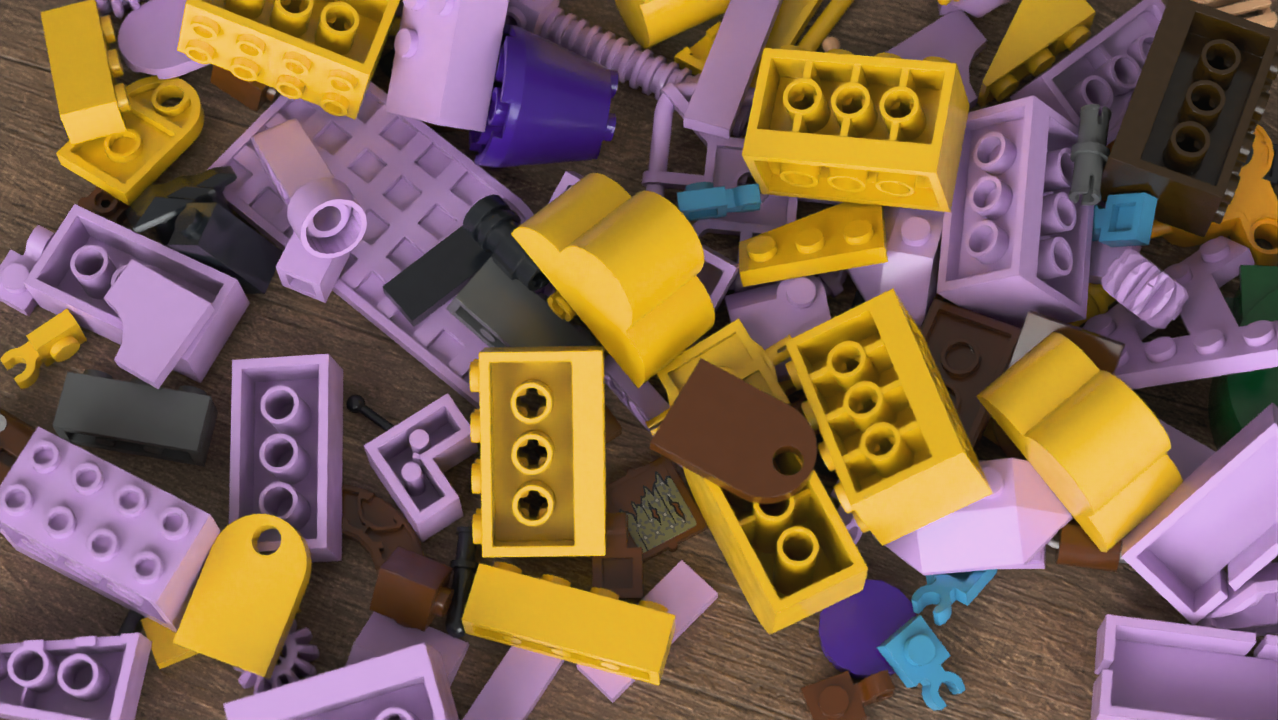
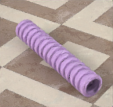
[540,7,751,138]

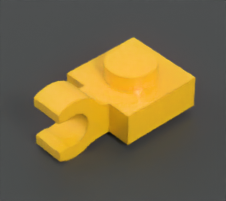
[0,309,87,389]

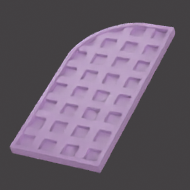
[207,82,555,409]

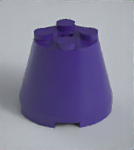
[469,24,619,168]

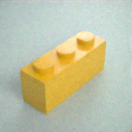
[40,0,131,145]

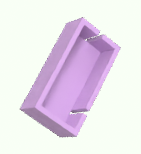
[1121,403,1278,625]
[1091,614,1278,720]

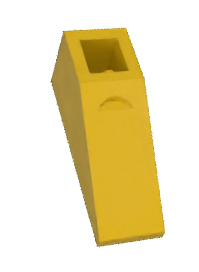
[977,0,1096,108]

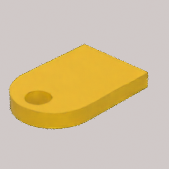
[56,76,204,206]
[173,514,312,680]

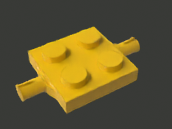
[645,318,792,436]

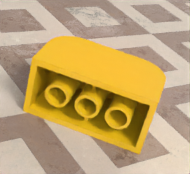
[682,393,868,634]

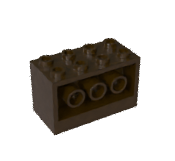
[1100,0,1278,237]

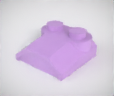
[724,275,831,382]

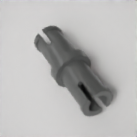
[1068,104,1112,206]

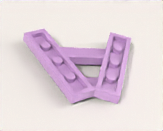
[1082,235,1278,389]

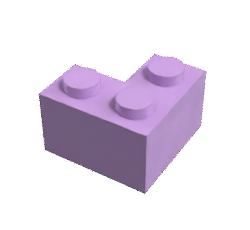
[364,393,478,542]

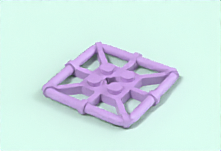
[642,82,848,298]

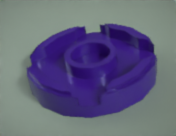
[818,579,917,679]

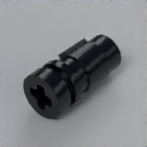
[463,194,550,291]

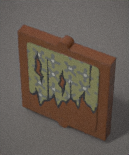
[606,456,708,563]

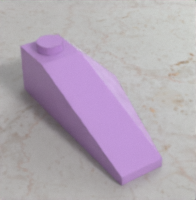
[1010,0,1165,146]

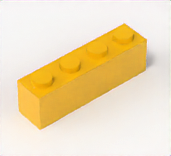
[462,562,676,686]

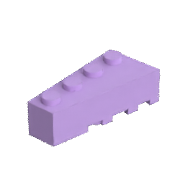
[0,633,152,720]

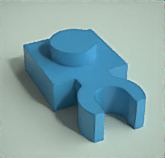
[676,182,761,221]
[1092,192,1158,247]
[912,569,997,626]
[877,615,966,711]

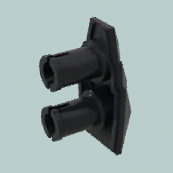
[125,166,237,250]

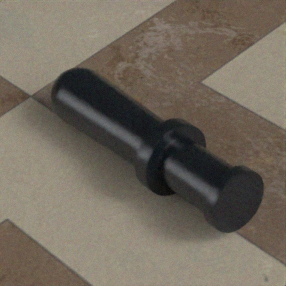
[445,526,479,638]

